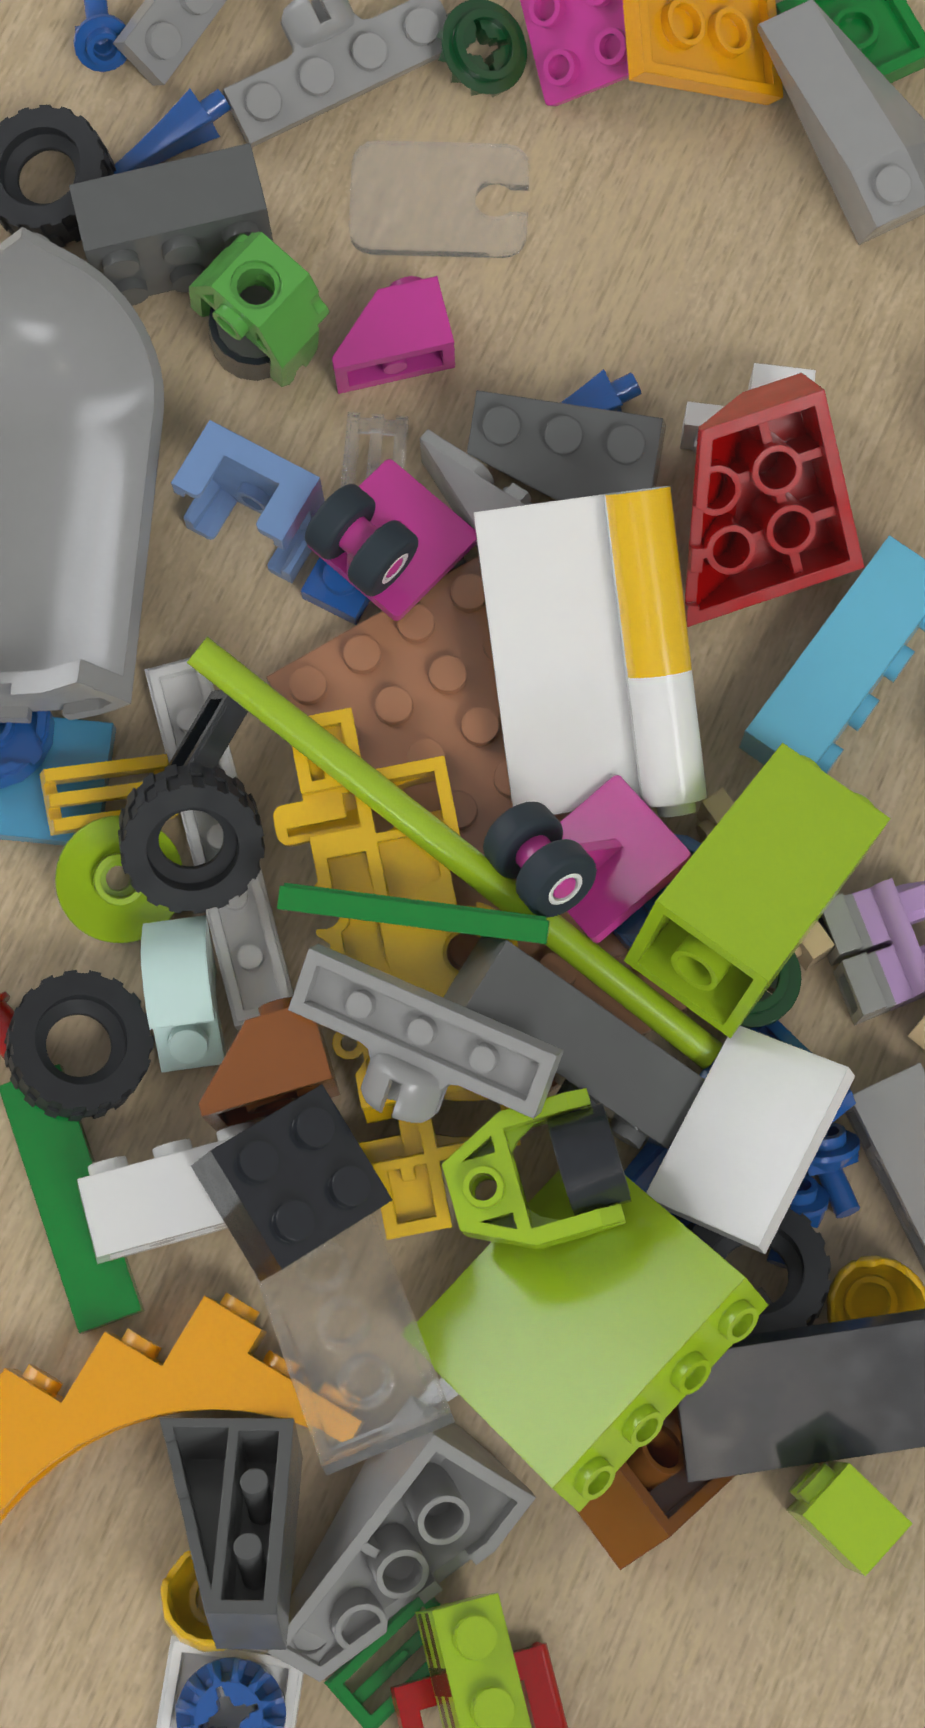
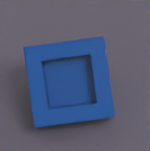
[301,557,370,625]

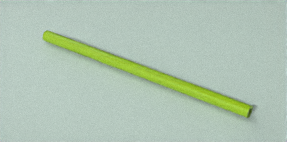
[186,636,723,1069]

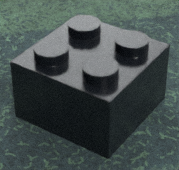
[191,1084,393,1282]

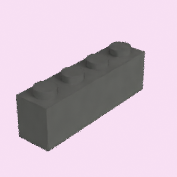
[443,936,705,1149]

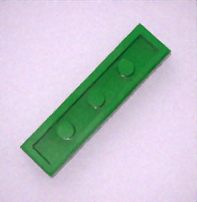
[277,883,550,944]
[0,1064,145,1334]

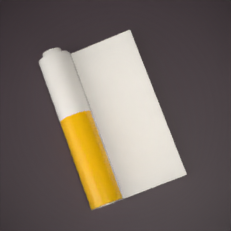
[473,486,707,817]

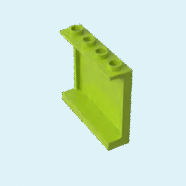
[403,1169,768,1512]

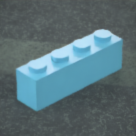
[739,535,925,774]

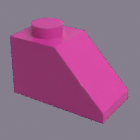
[332,276,455,394]

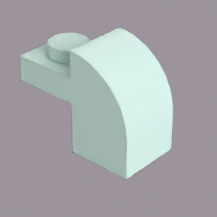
[141,915,226,1073]

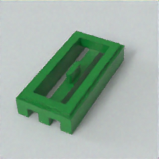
[324,1597,441,1728]

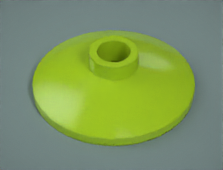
[55,815,182,943]

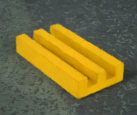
[39,754,178,836]

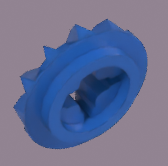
[175,1657,286,1728]

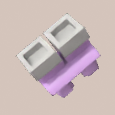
[818,878,925,1026]

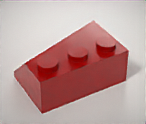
[685,373,865,627]

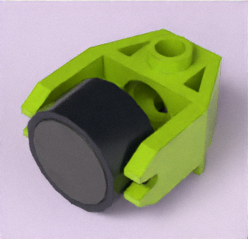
[442,1088,632,1249]

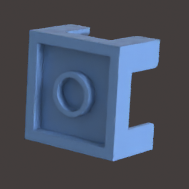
[171,420,325,583]

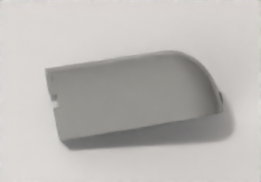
[0,227,164,723]

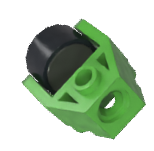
[189,232,330,387]

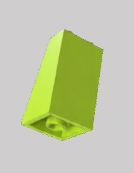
[624,743,891,1039]

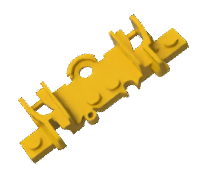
[273,707,521,1240]

